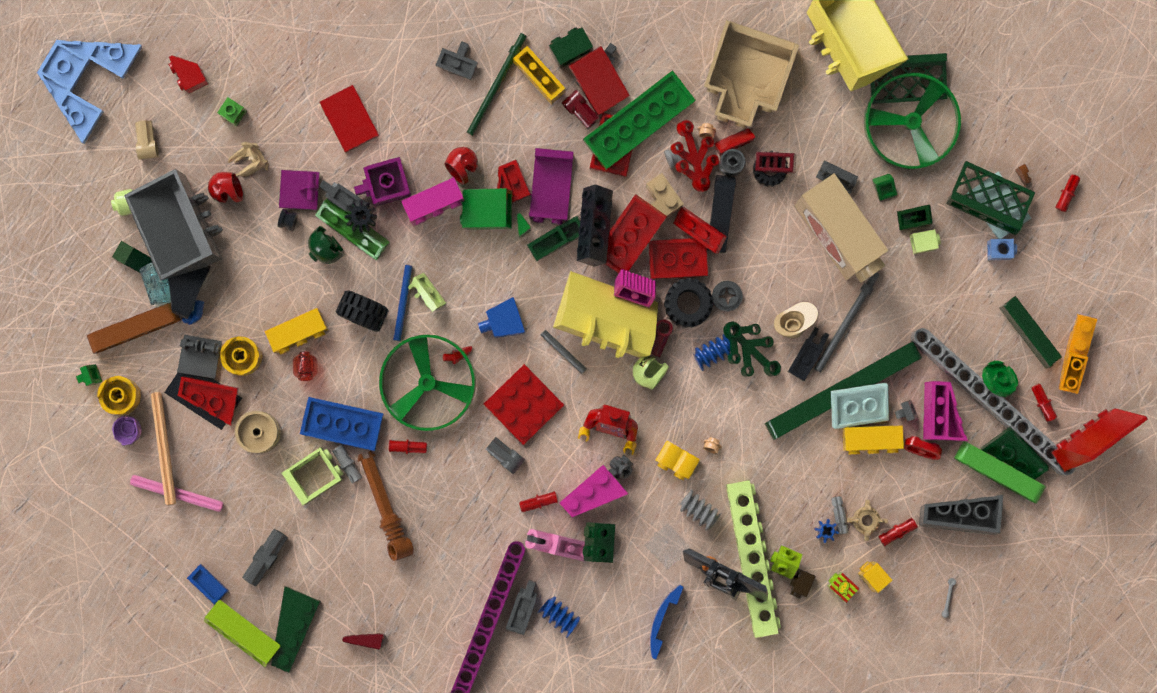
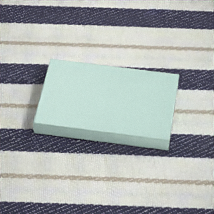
[966,171,1031,239]
[831,383,889,429]

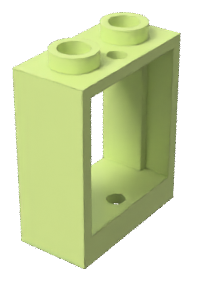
[282,447,343,505]

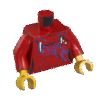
[578,405,638,455]

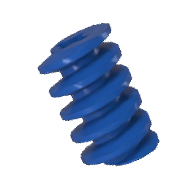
[692,334,731,371]
[537,596,580,638]

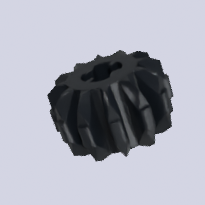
[345,200,377,234]

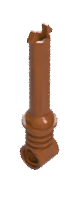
[357,451,414,561]

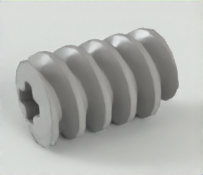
[680,490,722,531]

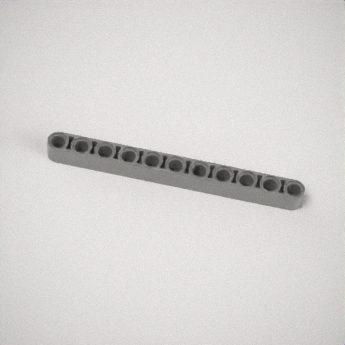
[911,328,1076,475]

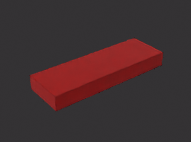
[673,207,727,254]

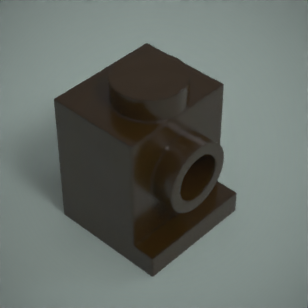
[789,568,816,599]

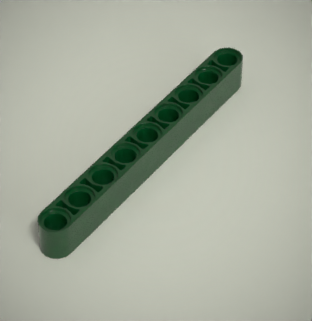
[764,341,922,440]

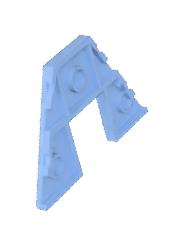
[37,40,143,144]

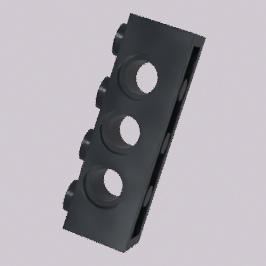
[576,184,613,267]

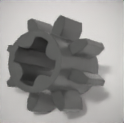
[609,455,633,480]

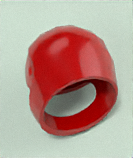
[444,147,478,185]
[208,171,243,203]

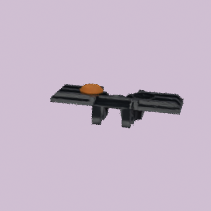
[683,549,768,602]

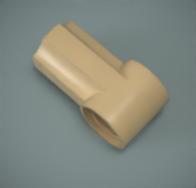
[135,120,159,160]

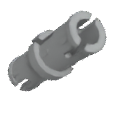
[332,445,362,484]

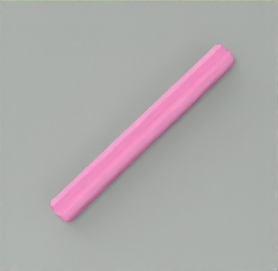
[130,475,223,512]

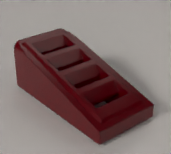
[755,152,797,174]
[342,633,385,650]

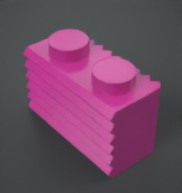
[613,269,656,308]

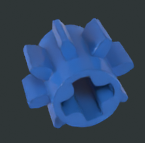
[814,519,839,543]

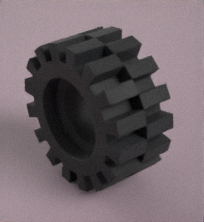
[753,151,788,187]

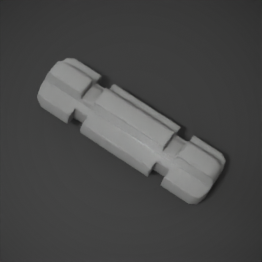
[831,496,848,534]

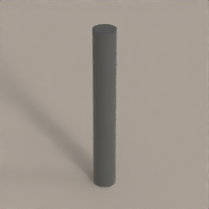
[541,330,587,374]

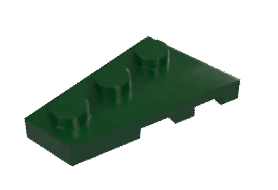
[981,427,1049,480]

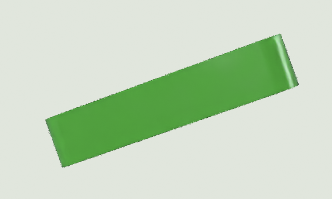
[954,441,1046,504]

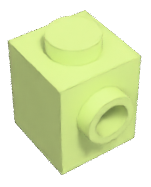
[910,229,941,255]

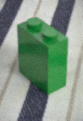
[460,188,512,230]

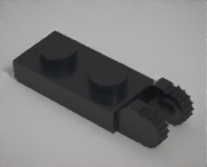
[787,327,829,381]

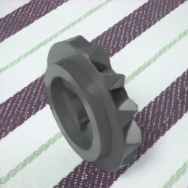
[712,281,743,312]

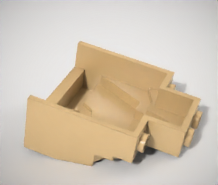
[704,20,799,129]

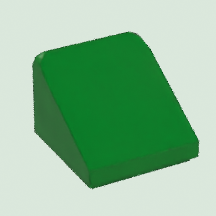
[872,174,897,201]
[517,213,531,238]

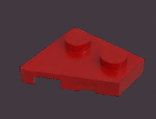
[497,159,531,203]

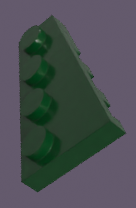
[271,586,321,673]

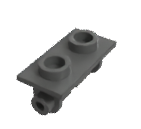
[816,160,858,194]

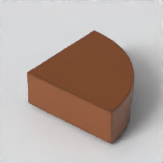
[1015,164,1032,186]

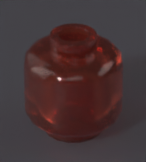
[292,351,318,381]

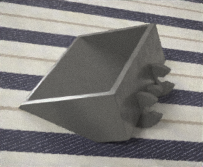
[124,169,223,281]

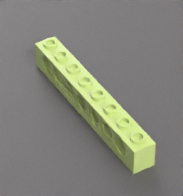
[726,480,781,638]

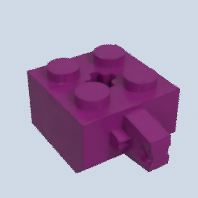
[354,157,412,207]

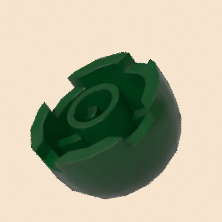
[308,226,345,264]

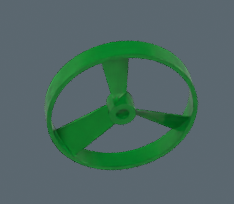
[864,73,961,169]
[379,335,476,431]

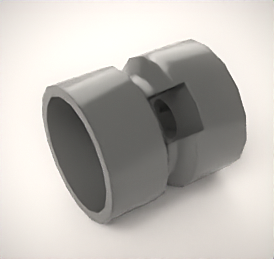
[719,149,745,177]

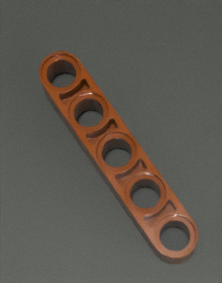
[87,302,181,354]

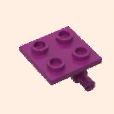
[279,170,320,210]

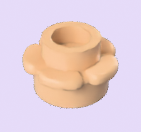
[698,123,716,138]
[703,437,722,454]

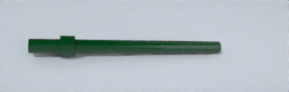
[466,33,527,136]

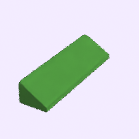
[315,198,390,260]

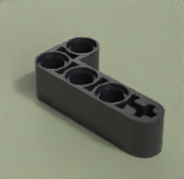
[706,175,736,253]

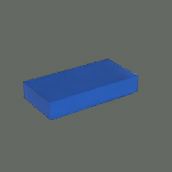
[187,564,229,605]

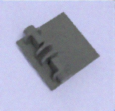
[177,335,222,379]

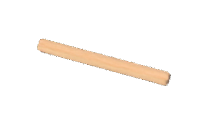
[151,392,176,505]

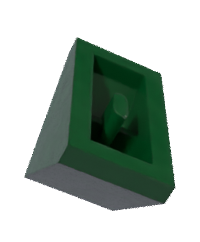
[897,205,933,230]
[112,241,153,276]

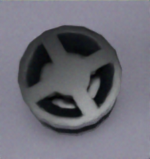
[277,209,298,231]

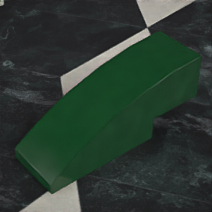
[527,216,580,261]

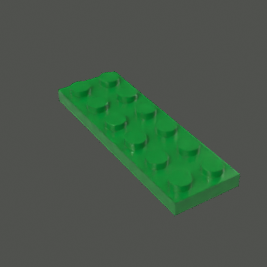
[583,70,696,170]

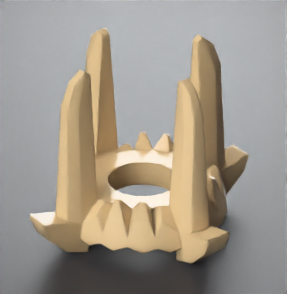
[228,142,269,177]
[847,500,888,541]

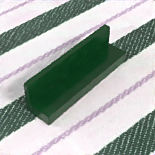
[999,296,1062,369]

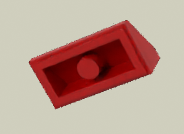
[714,128,755,156]

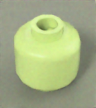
[111,189,133,216]

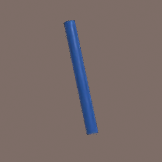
[393,265,413,341]

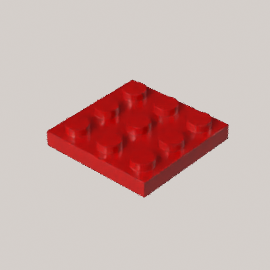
[484,364,564,445]

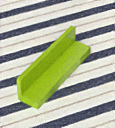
[204,600,280,668]

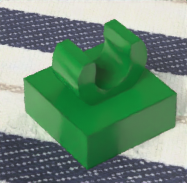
[76,364,102,386]

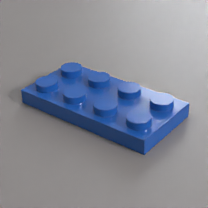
[300,397,384,451]

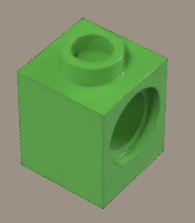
[217,97,247,127]

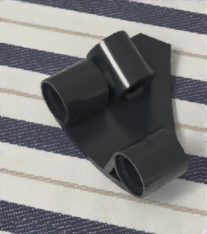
[168,265,211,319]

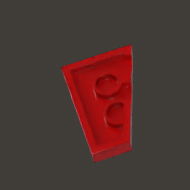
[178,376,239,426]

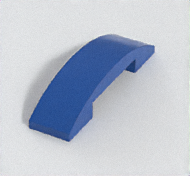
[650,585,684,659]

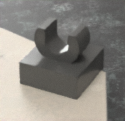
[895,400,918,421]

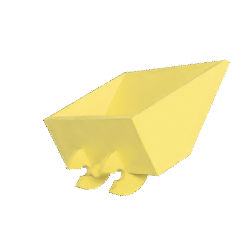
[807,0,909,91]
[553,271,658,358]

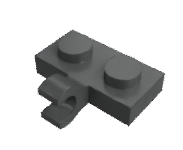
[435,41,478,80]

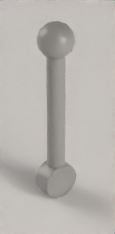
[942,578,956,618]

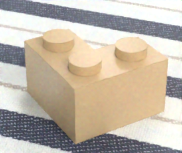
[646,173,684,218]

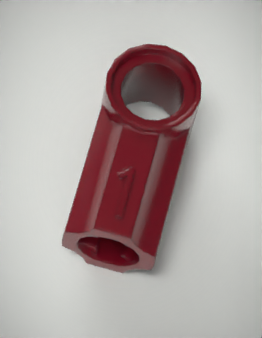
[561,90,599,129]
[651,319,673,358]

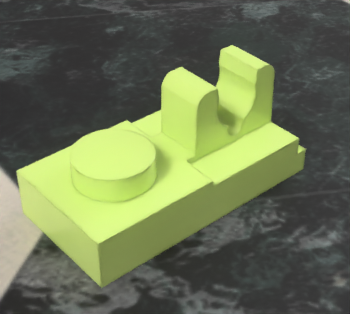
[408,273,446,312]

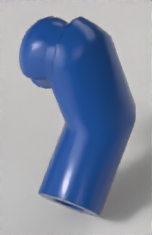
[182,300,205,325]

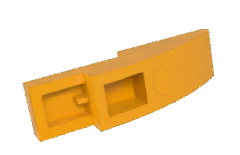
[1059,314,1097,394]

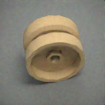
[235,411,281,454]

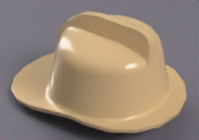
[774,302,818,339]

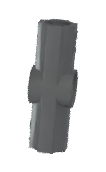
[242,529,288,586]

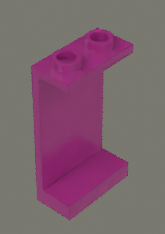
[529,148,574,225]

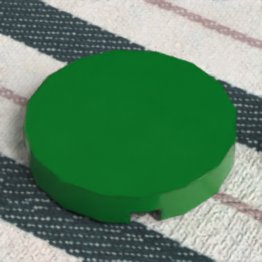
[982,360,1018,397]

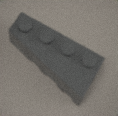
[919,495,1003,536]

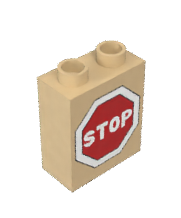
[794,173,888,283]

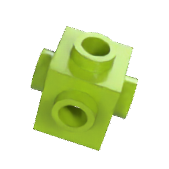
[770,545,803,579]

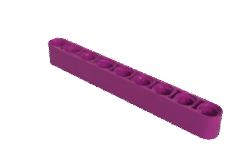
[451,541,525,693]

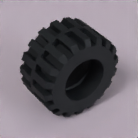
[664,278,713,328]
[335,291,389,332]

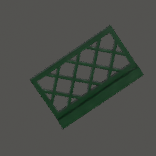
[870,53,948,104]
[946,161,1035,236]

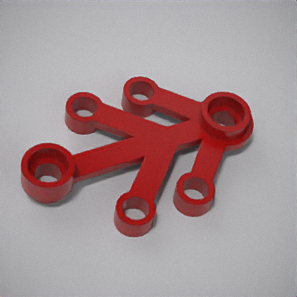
[670,120,719,192]

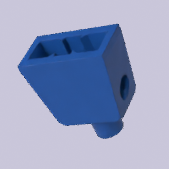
[478,297,525,338]

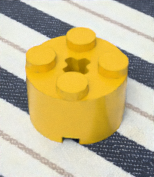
[220,336,263,376]
[97,376,141,415]

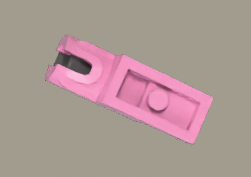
[525,529,585,561]

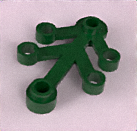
[723,321,781,377]

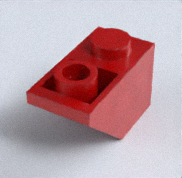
[168,55,209,94]

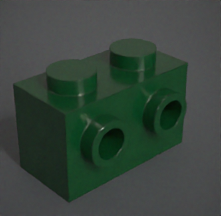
[549,27,593,69]
[582,522,615,563]

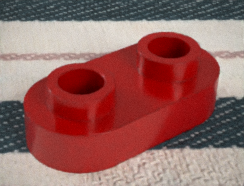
[904,436,943,460]

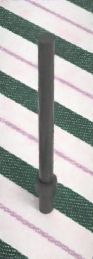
[814,273,880,373]

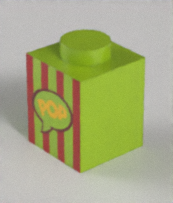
[828,572,860,603]

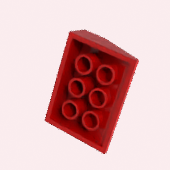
[1051,408,1148,472]

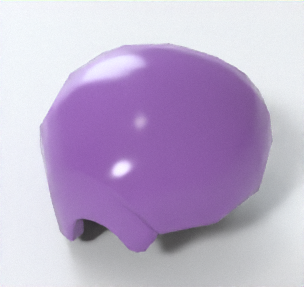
[112,415,142,446]

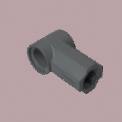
[486,437,525,475]

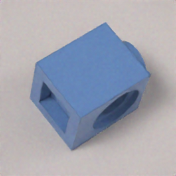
[987,239,1017,260]

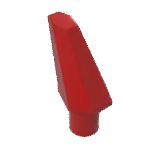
[443,346,472,364]

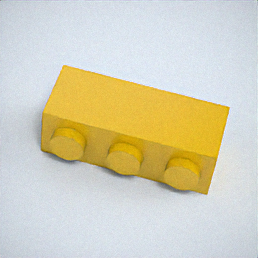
[513,46,566,105]
[264,308,328,355]
[842,425,904,455]

